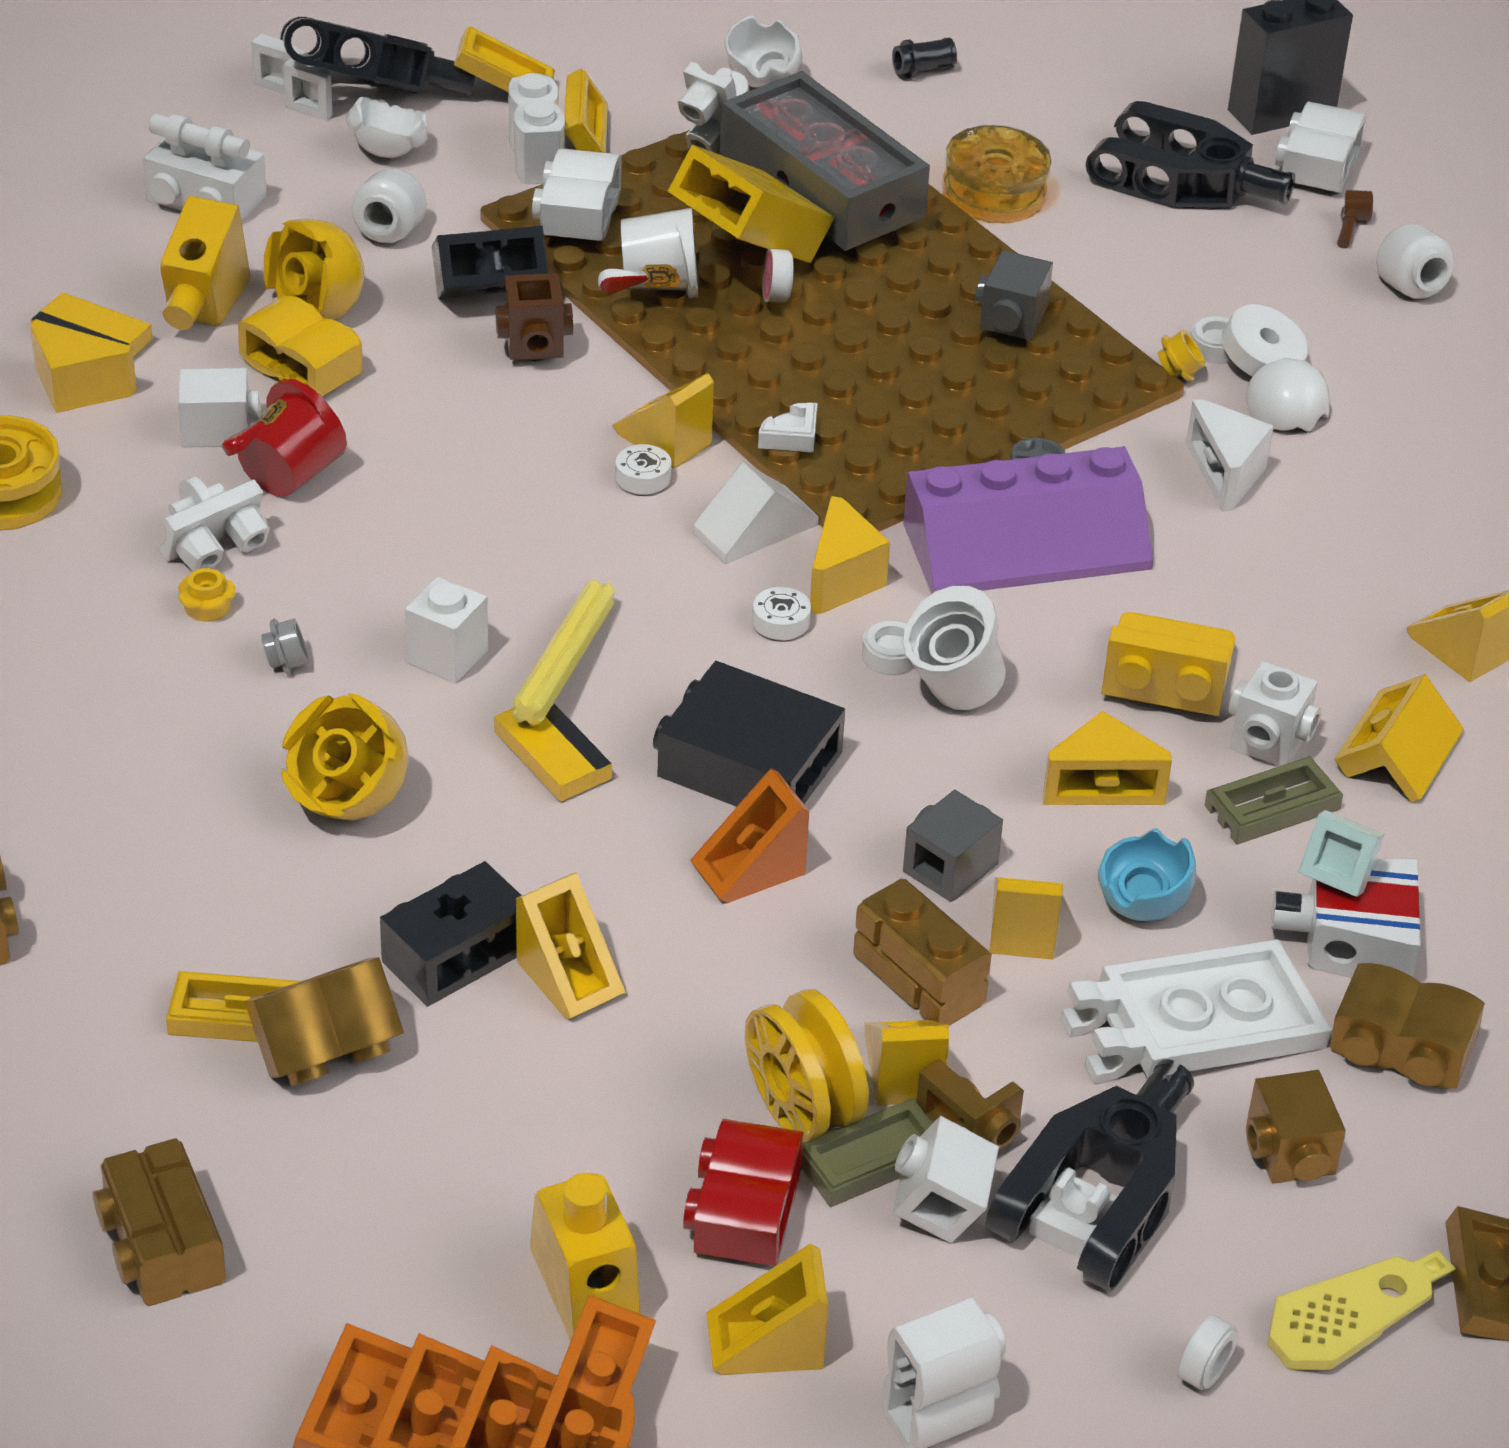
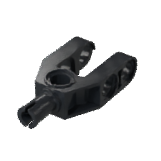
[280,16,476,96]
[1085,101,1295,208]
[985,1059,1194,1292]

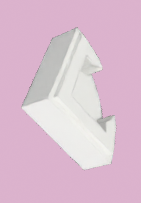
[758,403,817,452]

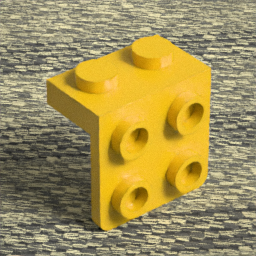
[1101,612,1236,716]

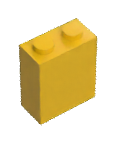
[667,145,835,263]

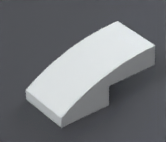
[251,33,333,121]

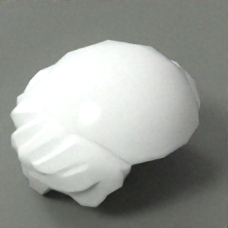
[346,97,428,158]

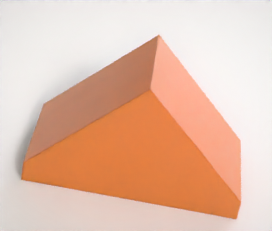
[690,768,809,903]

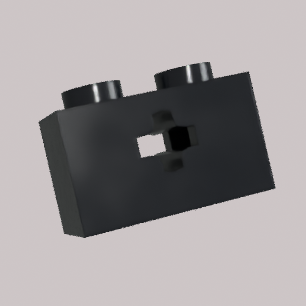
[431,226,549,299]
[380,861,522,1007]

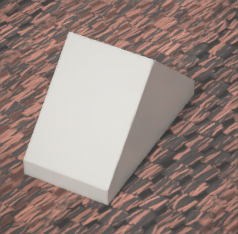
[1186,399,1274,511]
[693,461,819,564]

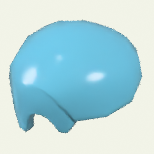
[1098,828,1196,921]

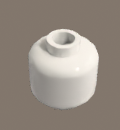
[351,169,427,243]
[1376,224,1455,299]

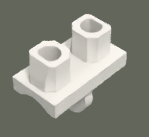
[678,61,749,153]
[159,476,270,571]

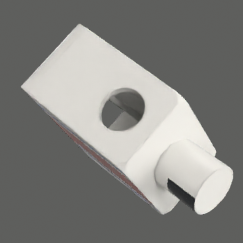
[1271,858,1421,978]

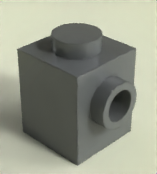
[975,250,1053,340]
[903,789,1003,902]

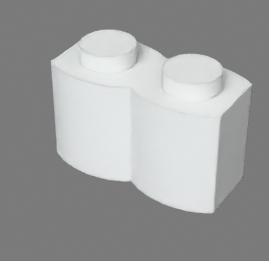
[508,73,565,184]
[1275,102,1367,193]
[532,148,621,241]
[882,1297,1006,1448]

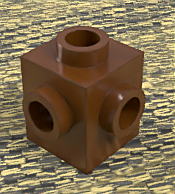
[495,273,573,361]

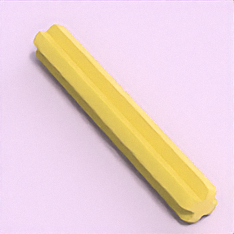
[512,579,615,726]

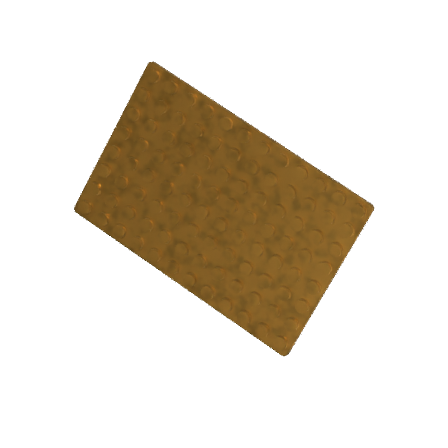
[480,130,1184,531]

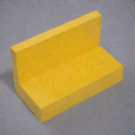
[1334,674,1464,803]

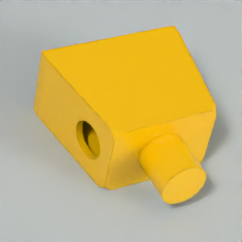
[160,196,251,330]
[530,1173,641,1341]

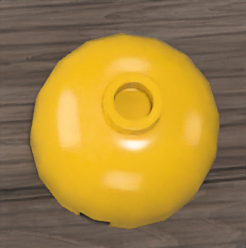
[263,219,364,320]
[281,693,409,821]

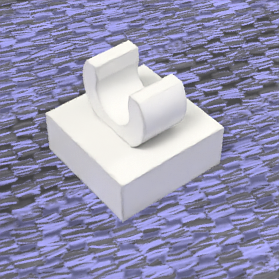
[1029,1168,1117,1258]

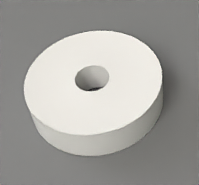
[1222,304,1308,376]

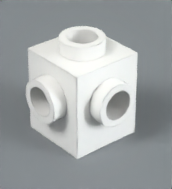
[1228,661,1321,767]

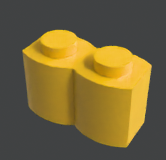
[238,295,362,396]

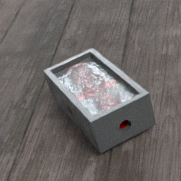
[720,71,930,251]

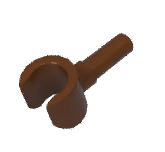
[1337,190,1373,248]

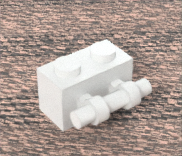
[143,113,267,221]

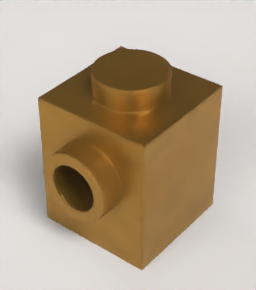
[1246,1069,1346,1184]

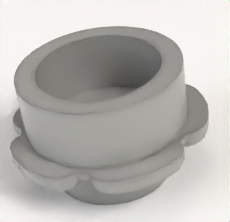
[261,618,309,675]

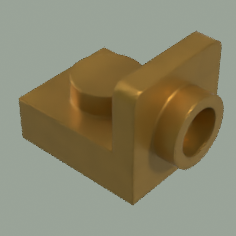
[916,1059,1024,1150]

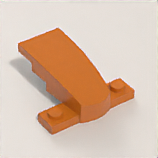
[293,1295,656,1448]

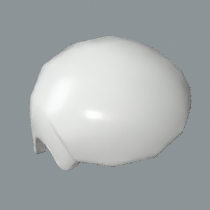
[724,15,803,88]
[1246,358,1330,432]

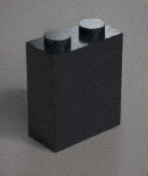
[1227,0,1353,135]
[653,660,846,807]

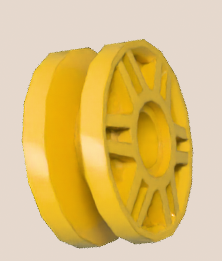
[0,415,63,530]
[744,989,869,1142]

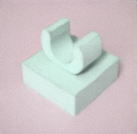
[1298,810,1385,897]

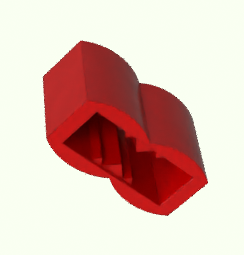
[683,1119,804,1266]

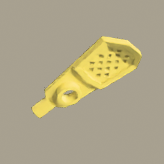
[1267,1250,1456,1370]

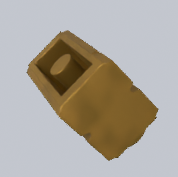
[853,878,992,1026]
[92,1138,226,1306]

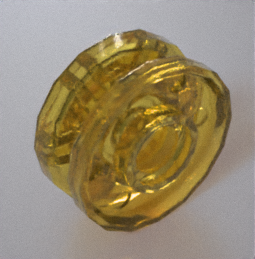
[942,125,1052,223]

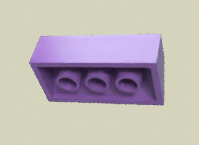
[903,446,1153,594]

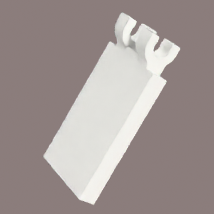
[1060,939,1332,1084]

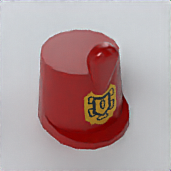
[222,379,347,497]

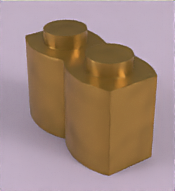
[244,957,404,1086]
[1330,963,1485,1088]

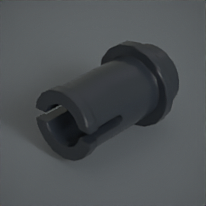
[892,37,957,78]

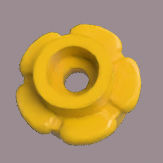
[1158,330,1206,381]
[178,568,236,621]

